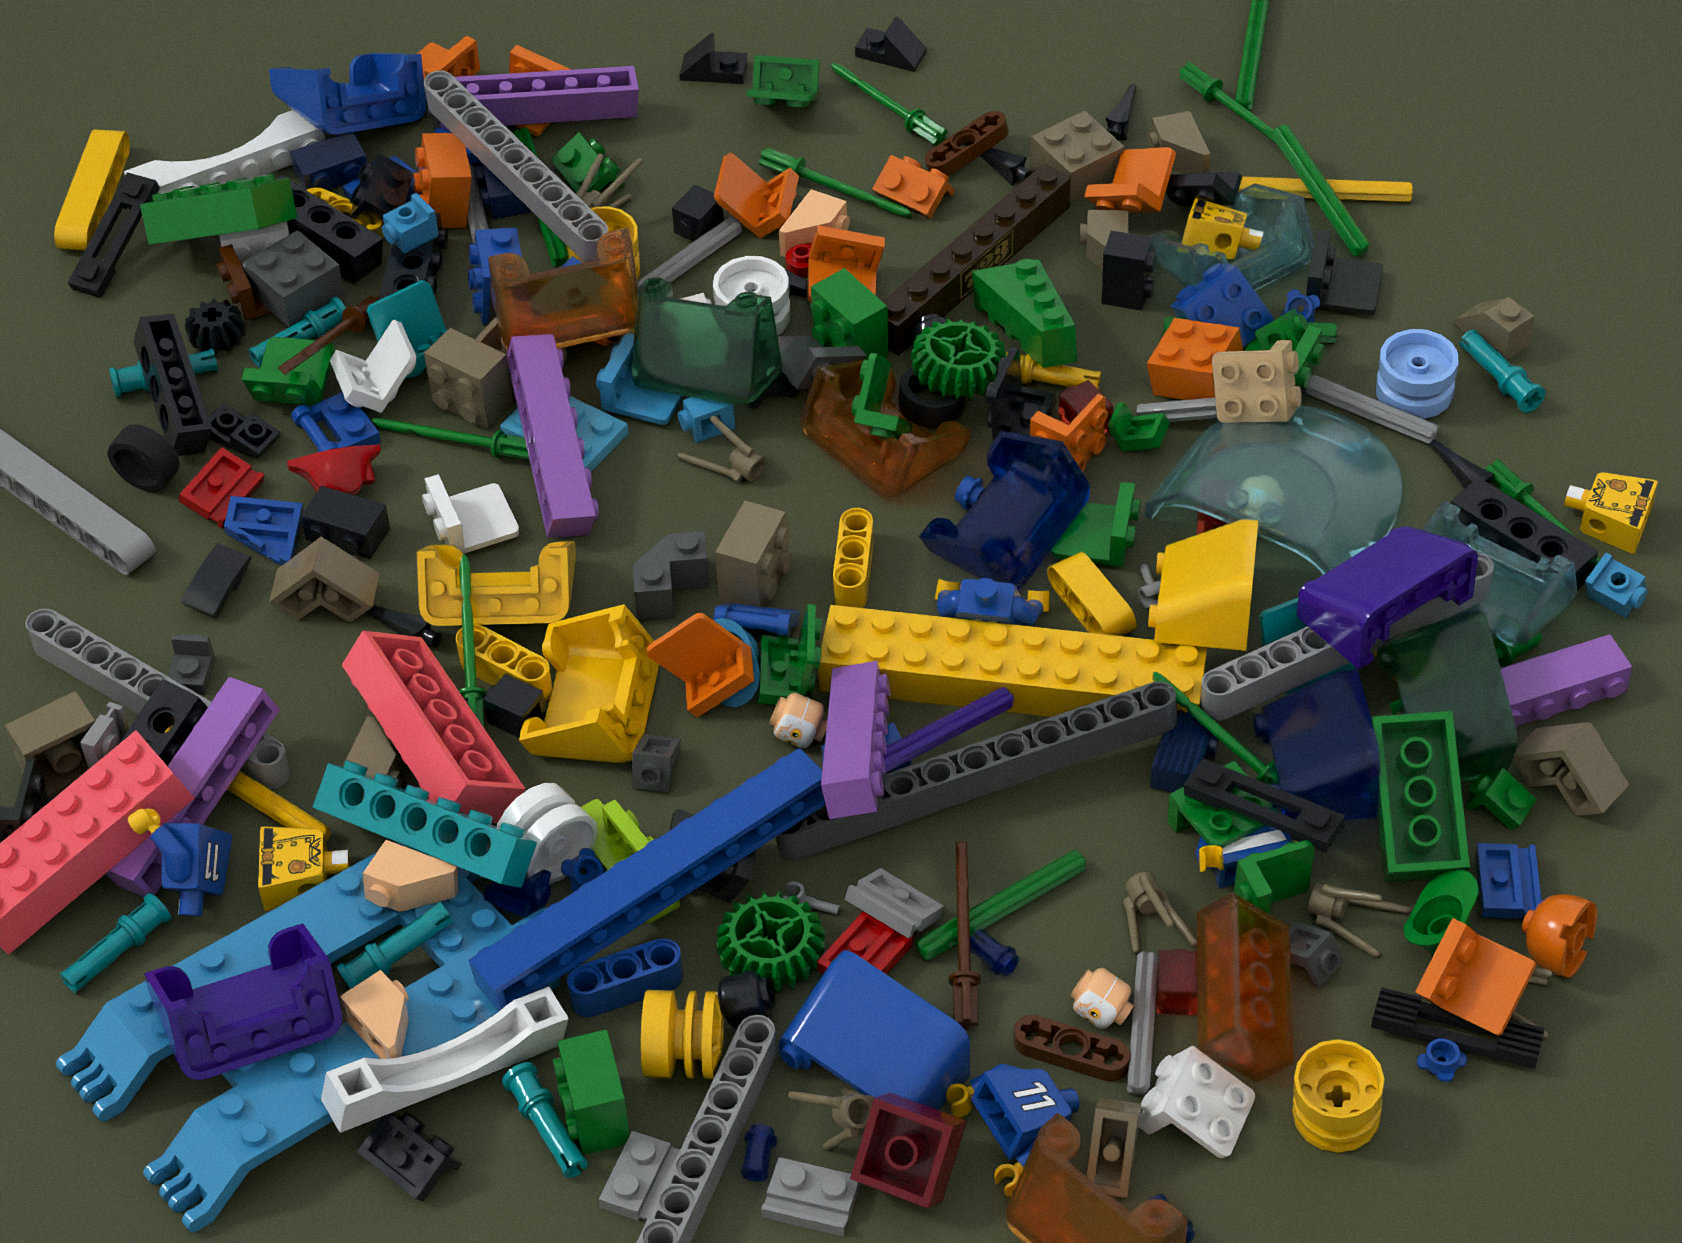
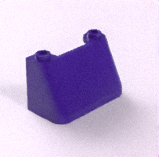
[1296,526,1478,669]
[144,923,342,1080]

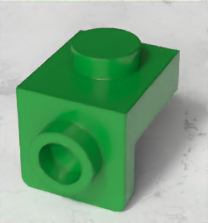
[1255,308,1309,351]
[1108,402,1170,452]
[1465,768,1537,830]

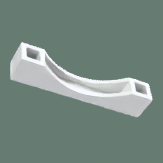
[124,110,325,217]
[321,987,569,1133]

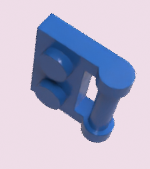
[291,392,381,452]
[714,603,800,636]

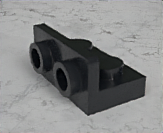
[357,1111,462,1202]

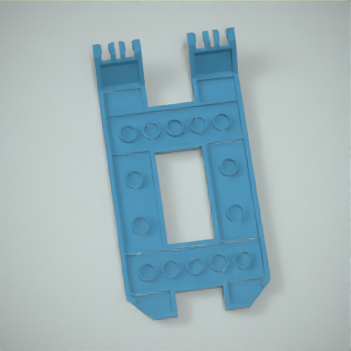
[56,832,561,1233]

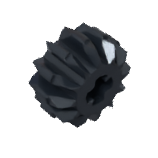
[185,298,245,356]

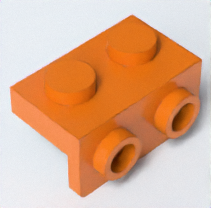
[872,155,955,219]

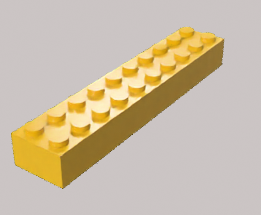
[818,605,1207,717]

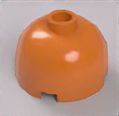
[1522,894,1597,978]

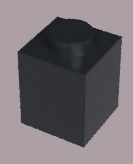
[672,185,724,241]
[484,674,546,738]

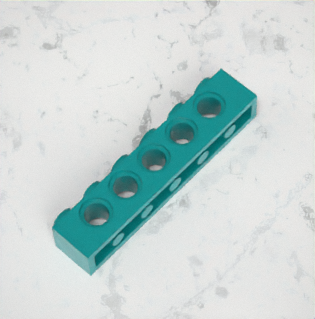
[312,760,537,888]

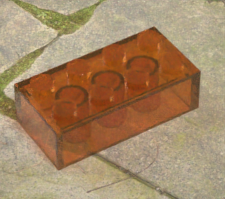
[1197,892,1294,1082]

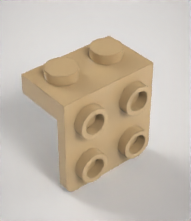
[1212,340,1301,423]

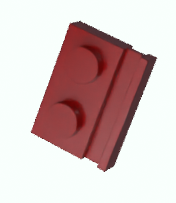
[179,447,265,529]
[817,911,913,975]

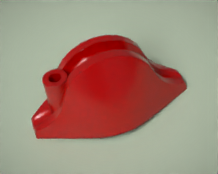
[287,444,381,496]

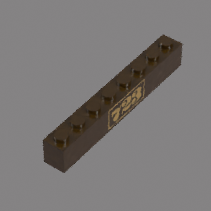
[882,163,1071,356]

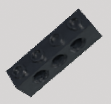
[277,175,383,283]
[379,213,448,300]
[133,313,212,456]
[1447,477,1599,600]
[118,679,208,766]

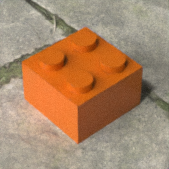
[413,133,472,228]
[1147,318,1243,400]

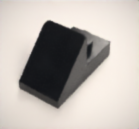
[855,16,927,72]
[679,33,748,84]

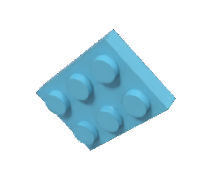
[500,396,629,472]

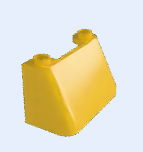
[1148,519,1258,651]
[417,541,576,626]
[519,604,659,763]

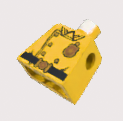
[1180,198,1264,260]
[1564,472,1658,554]
[258,827,351,911]

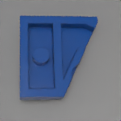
[224,496,304,566]

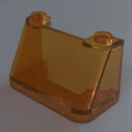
[488,228,641,350]
[801,359,972,497]
[1006,1112,1188,1243]

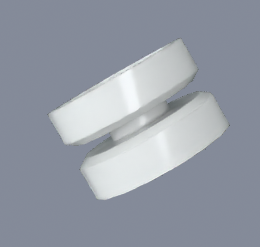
[713,256,791,341]
[497,783,598,885]

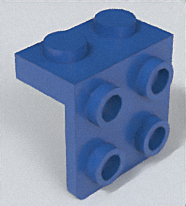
[468,228,525,324]
[1170,263,1274,347]

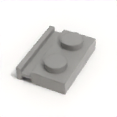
[80,701,129,769]
[844,868,944,938]
[598,1131,680,1221]
[761,1157,861,1237]

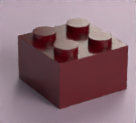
[850,1092,967,1208]

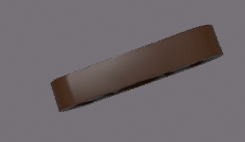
[925,111,1009,177]
[1014,1015,1130,1082]

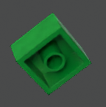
[810,268,889,373]
[553,1030,630,1155]

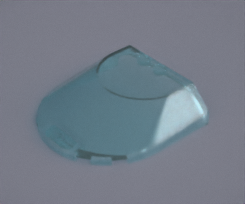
[1145,405,1403,575]

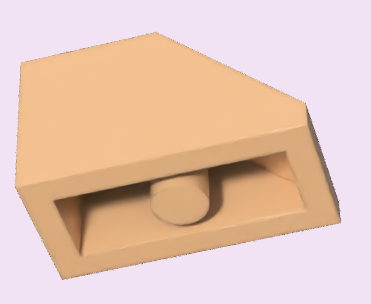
[779,189,850,257]
[363,840,459,912]
[340,970,409,1059]

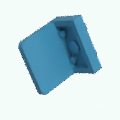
[596,332,691,425]

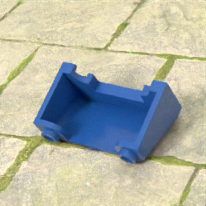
[269,53,426,135]
[779,950,970,1110]

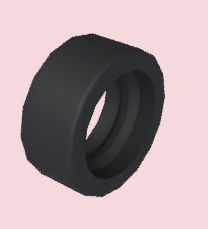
[897,367,965,428]
[107,424,180,492]

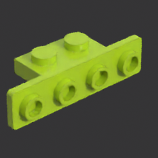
[581,799,680,923]

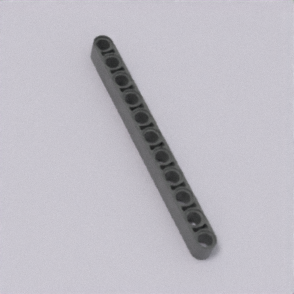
[775,681,1178,860]

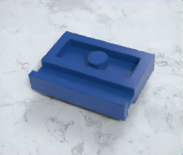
[1475,843,1542,919]

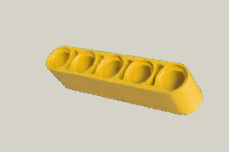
[54,129,130,251]

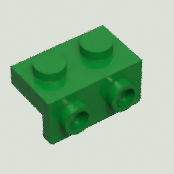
[551,132,625,193]

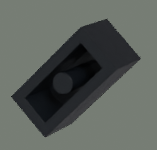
[1101,231,1156,311]
[301,486,390,559]

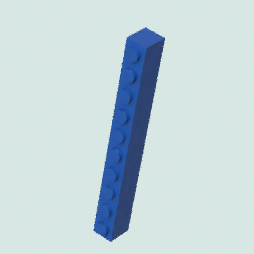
[468,748,826,1011]

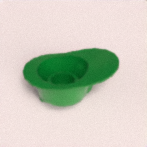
[1403,870,1479,955]

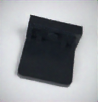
[985,347,1056,451]

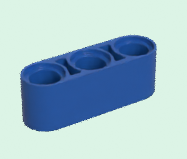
[567,938,683,1017]

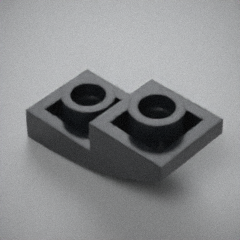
[209,403,281,458]
[181,543,252,619]

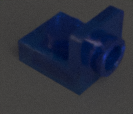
[483,869,551,917]

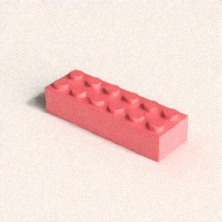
[342,631,526,823]
[0,730,195,955]

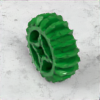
[911,319,1006,399]
[716,890,825,993]

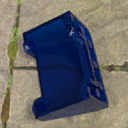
[919,431,1090,590]
[1254,670,1380,820]

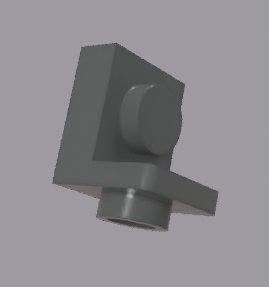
[168,634,216,695]
[632,734,681,792]
[1271,922,1343,987]

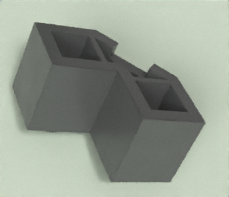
[633,531,709,621]

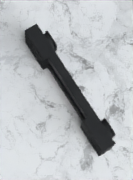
[68,172,160,298]
[1184,758,1345,853]
[1371,987,1545,1069]

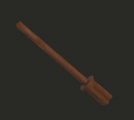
[278,295,380,375]
[949,841,981,1029]

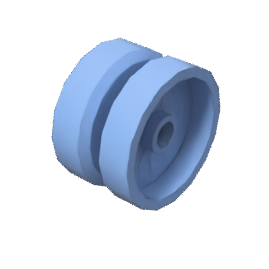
[1376,329,1459,419]

